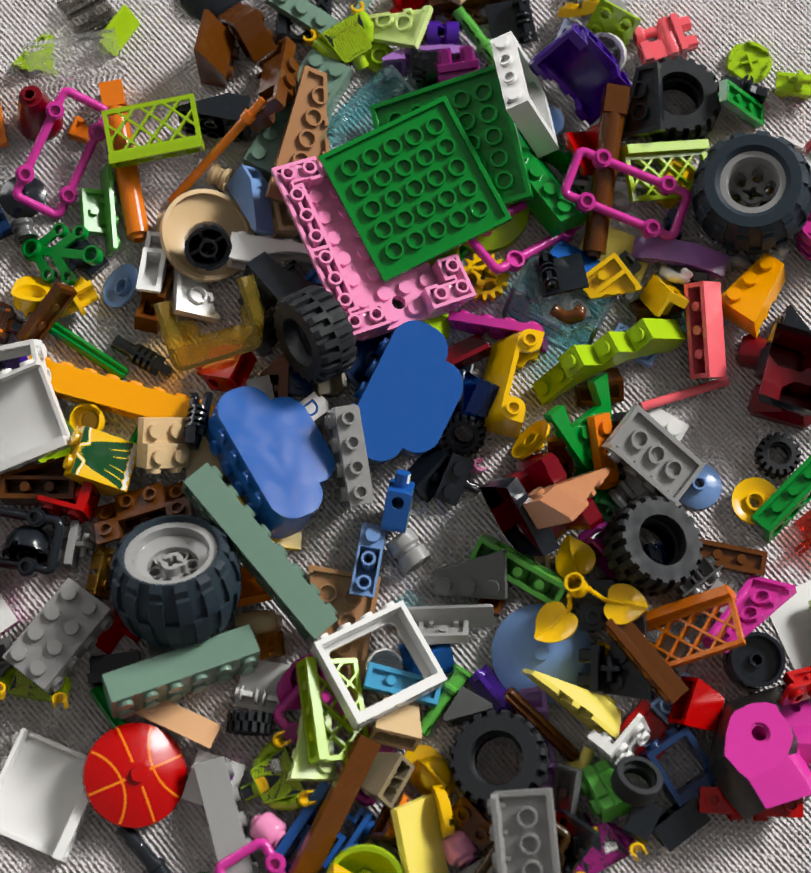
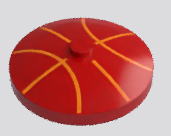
[82,723,187,828]

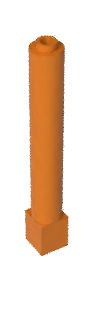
[98,79,149,243]

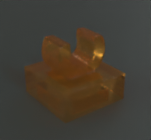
[257,630,286,661]

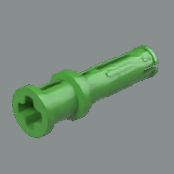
[452,6,495,66]
[420,663,473,737]

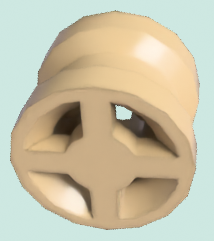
[206,163,233,191]

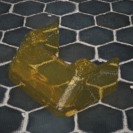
[153,275,264,371]

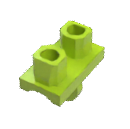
[775,70,811,100]

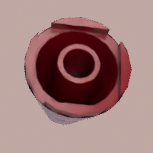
[17,86,63,142]

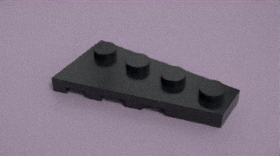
[603,612,655,701]

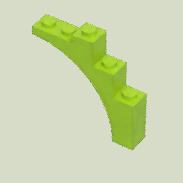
[532,318,686,405]

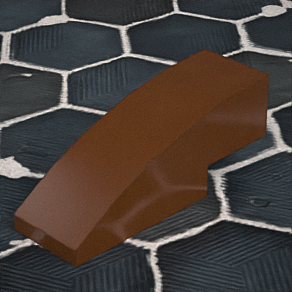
[134,264,174,334]

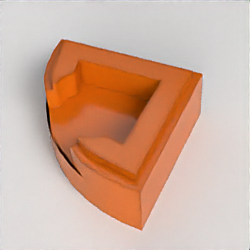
[67,115,89,144]

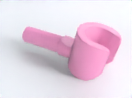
[470,457,487,475]

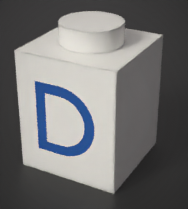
[300,392,330,426]

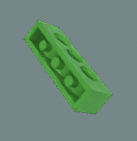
[469,533,567,603]

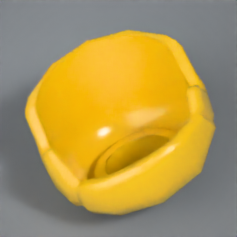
[69,403,106,431]

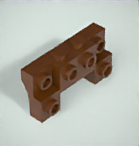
[249,36,300,133]
[93,482,195,552]

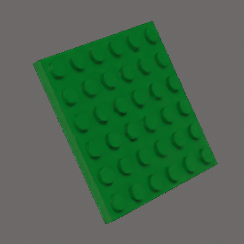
[369,64,534,206]
[318,95,512,283]

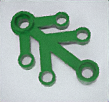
[22,223,104,286]

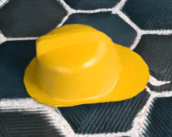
[11,276,53,318]
[404,744,456,796]

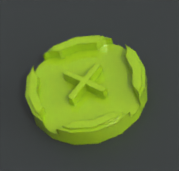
[726,41,772,84]

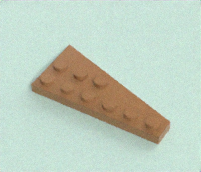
[265,65,330,206]
[308,565,381,725]

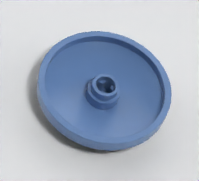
[491,603,591,704]

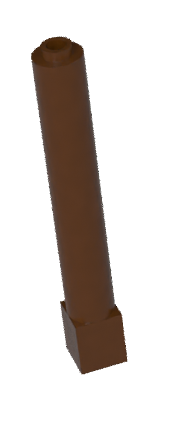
[582,83,630,259]

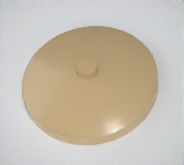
[159,189,253,282]

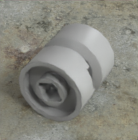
[386,528,432,574]

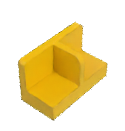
[639,274,689,317]

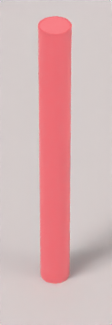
[639,377,730,411]

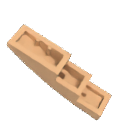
[134,700,221,749]

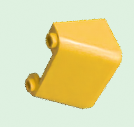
[474,329,545,439]

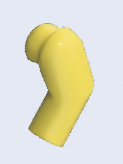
[565,747,594,769]

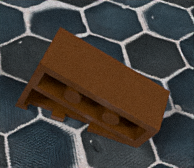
[0,453,80,506]

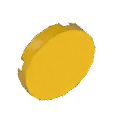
[430,784,455,838]

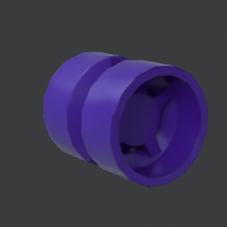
[427,21,459,45]

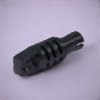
[111,335,174,378]

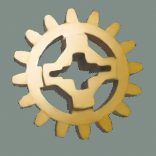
[463,253,510,304]

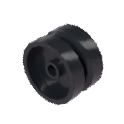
[723,631,786,690]

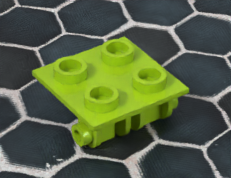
[586,0,642,47]

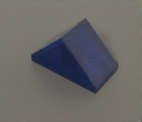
[463,371,500,421]

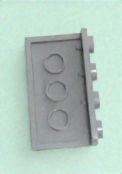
[324,404,374,507]
[602,404,706,507]
[2,577,115,695]
[487,788,561,873]

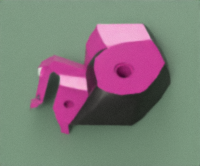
[708,684,811,821]

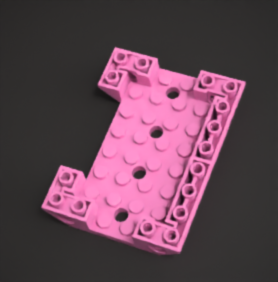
[271,156,476,341]

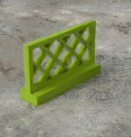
[101,93,205,169]
[619,139,710,203]
[296,657,369,765]

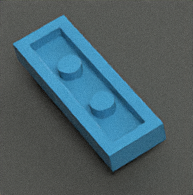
[363,662,441,707]

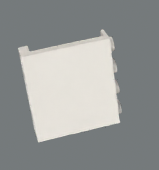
[0,359,72,474]
[0,727,91,862]

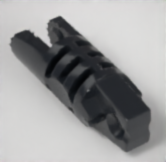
[183,392,213,450]

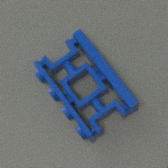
[264,781,376,873]

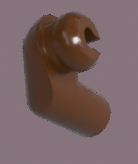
[549,304,586,325]

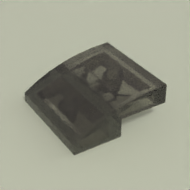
[56,0,116,41]

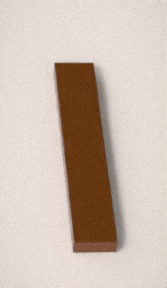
[288,733,381,873]

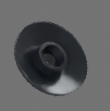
[0,177,46,218]

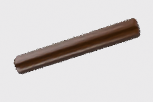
[503,687,579,762]

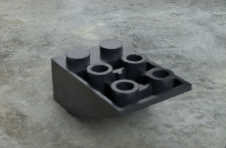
[176,93,252,143]

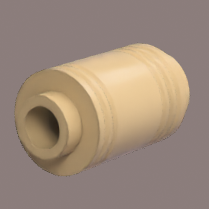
[235,609,282,636]

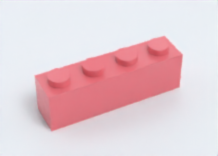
[684,281,727,380]

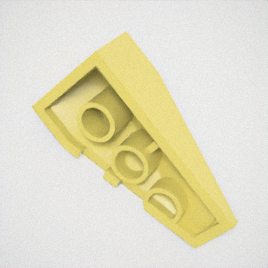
[522,668,622,739]

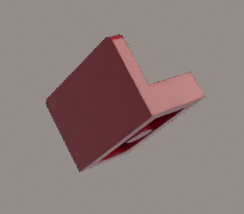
[446,333,491,370]

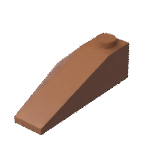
[523,467,610,529]

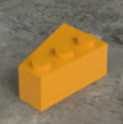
[721,252,786,338]

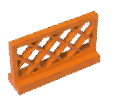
[646,584,746,669]

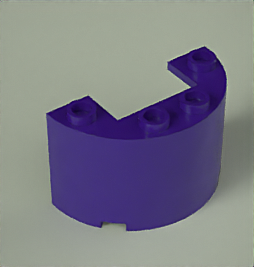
[529,23,631,126]

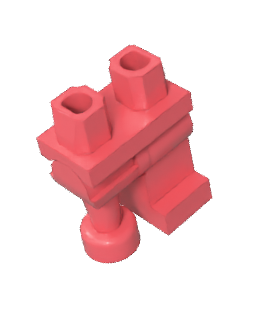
[632,13,699,66]

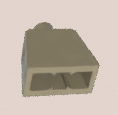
[360,752,415,809]

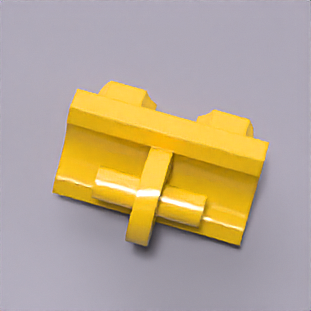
[60,277,99,318]

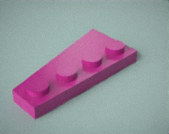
[448,310,549,353]
[702,575,797,653]

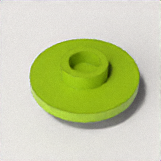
[364,44,394,74]

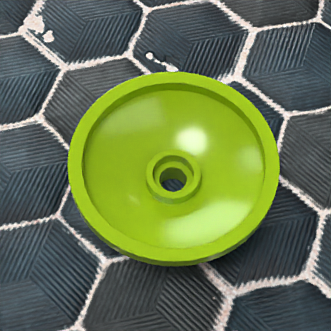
[326,844,403,873]

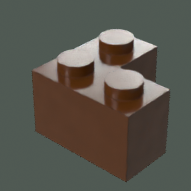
[218,2,277,63]

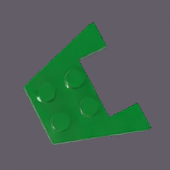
[543,373,612,470]

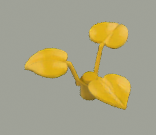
[534,534,648,643]

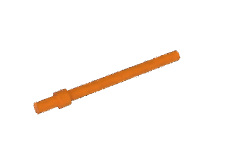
[168,96,267,203]

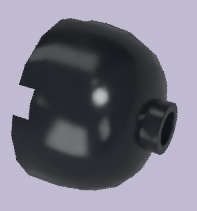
[183,221,232,271]
[2,525,52,565]

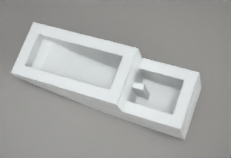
[136,231,168,294]

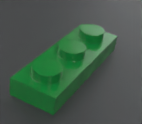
[718,79,764,129]

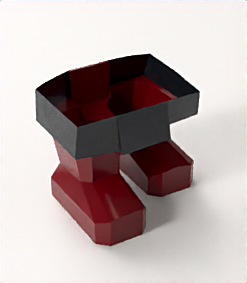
[735,323,811,430]
[480,452,602,556]

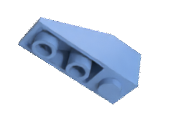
[226,164,274,236]
[349,522,387,598]

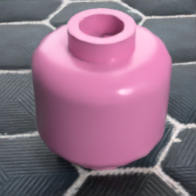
[250,812,288,850]
[442,827,478,869]

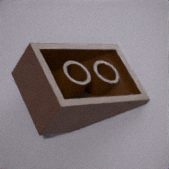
[194,9,240,88]

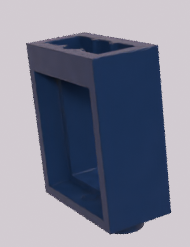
[639,724,715,807]

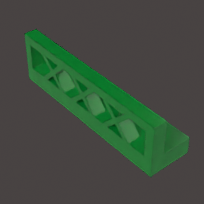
[751,455,811,543]

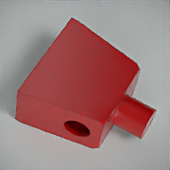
[196,344,257,392]
[667,676,725,731]

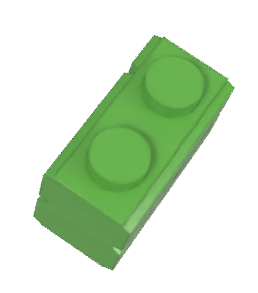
[580,759,630,823]

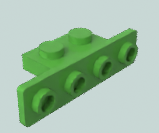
[79,163,120,258]

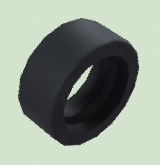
[610,755,663,807]

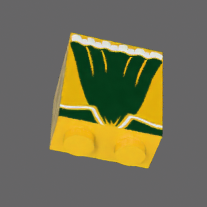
[63,426,137,497]

